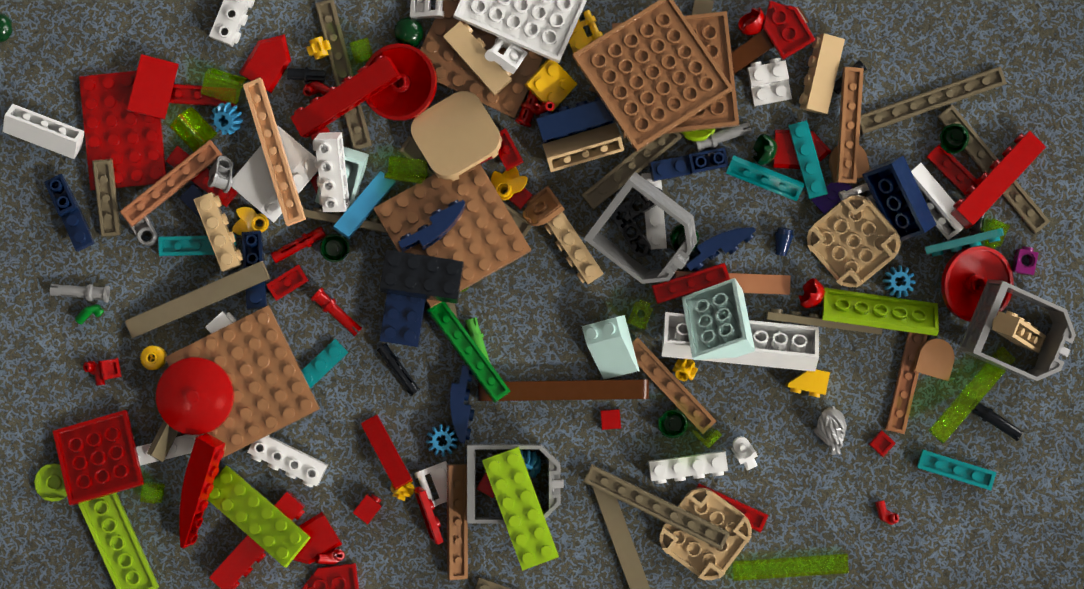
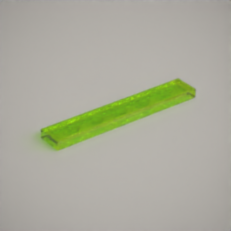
[928,346,1016,444]
[732,553,849,581]

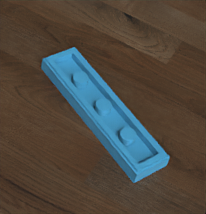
[333,171,396,239]

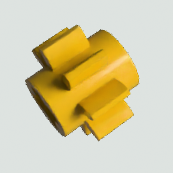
[306,37,331,60]
[672,359,698,382]
[390,481,414,501]

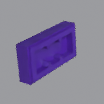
[811,182,852,214]

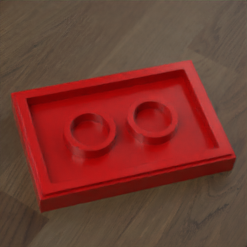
[127,54,179,120]

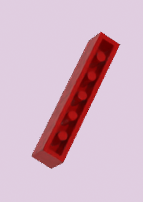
[290,55,402,138]
[950,131,1046,230]
[209,491,305,589]

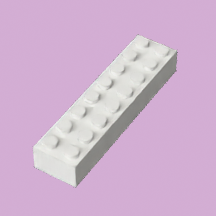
[661,312,819,371]

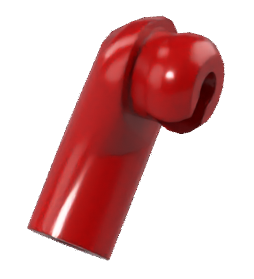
[303,81,330,96]
[531,101,555,115]
[83,361,105,386]
[875,500,899,525]
[315,549,345,565]

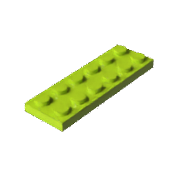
[822,288,939,336]
[482,447,559,571]
[208,465,311,568]
[78,493,159,589]

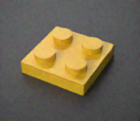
[524,59,577,112]

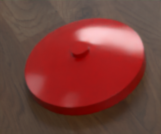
[365,43,437,121]
[941,246,1014,322]
[156,357,234,435]

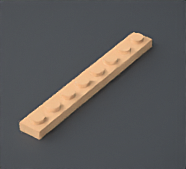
[243,78,306,226]

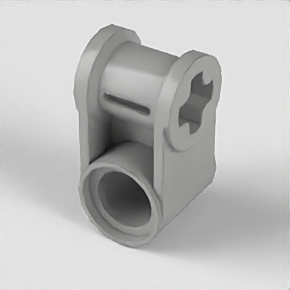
[208,156,233,193]
[128,215,158,246]

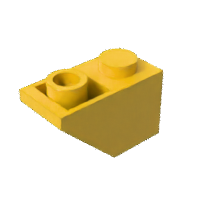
[786,369,830,398]

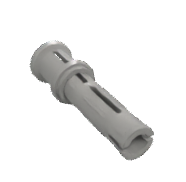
[693,121,752,153]
[50,284,110,303]

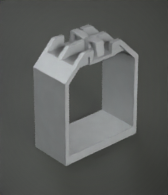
[584,172,697,284]
[959,279,1076,381]
[467,444,564,524]

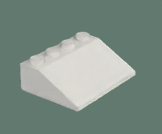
[231,126,318,223]

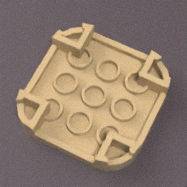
[411,91,502,181]
[807,195,901,288]
[660,488,752,580]

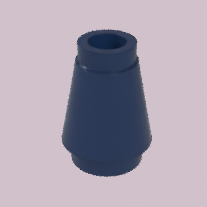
[775,227,794,256]

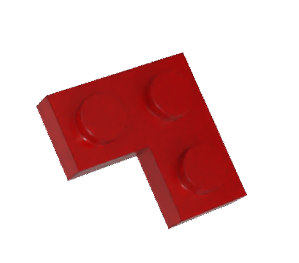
[481,128,524,171]

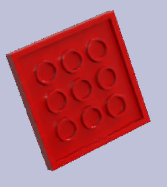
[53,410,144,506]

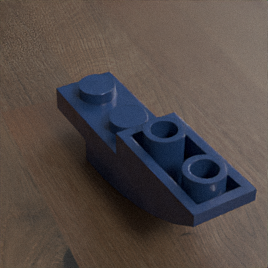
[649,147,729,182]
[44,174,95,252]
[398,200,465,252]
[685,227,756,272]
[242,231,267,310]
[450,365,474,444]

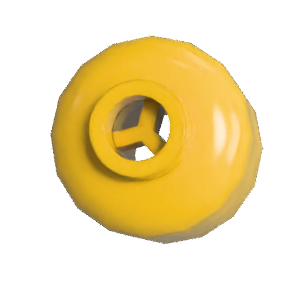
[140,345,167,370]

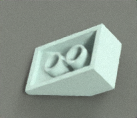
[315,146,369,211]
[582,315,639,380]

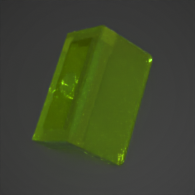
[201,67,247,104]
[170,107,217,152]
[384,155,428,184]
[690,428,722,449]

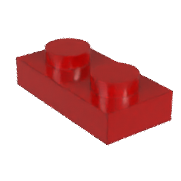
[266,264,309,301]

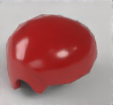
[738,7,766,35]
[799,278,825,308]

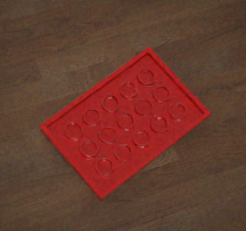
[79,71,167,191]

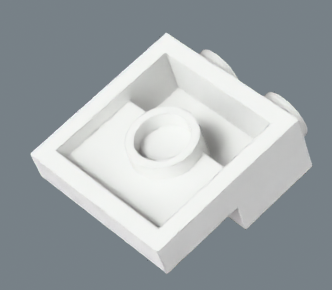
[747,58,792,107]

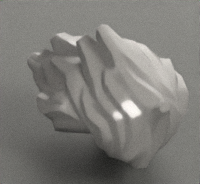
[814,406,847,455]

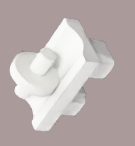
[731,436,758,470]

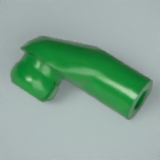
[75,304,104,325]

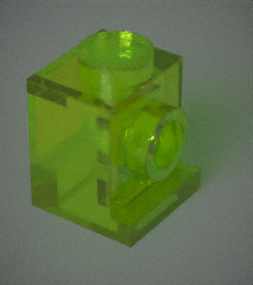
[350,37,373,64]
[983,218,1010,249]
[627,299,653,330]
[140,481,165,504]

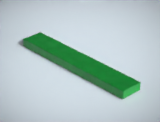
[427,302,511,403]

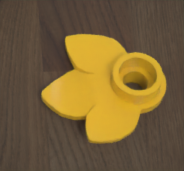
[491,167,528,200]
[232,207,269,235]

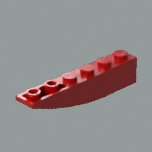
[179,433,226,549]

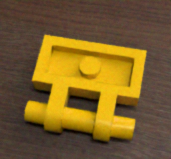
[568,10,603,54]

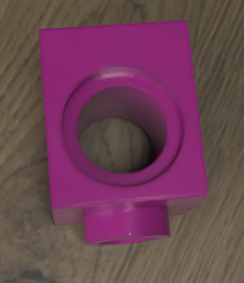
[1012,246,1039,276]

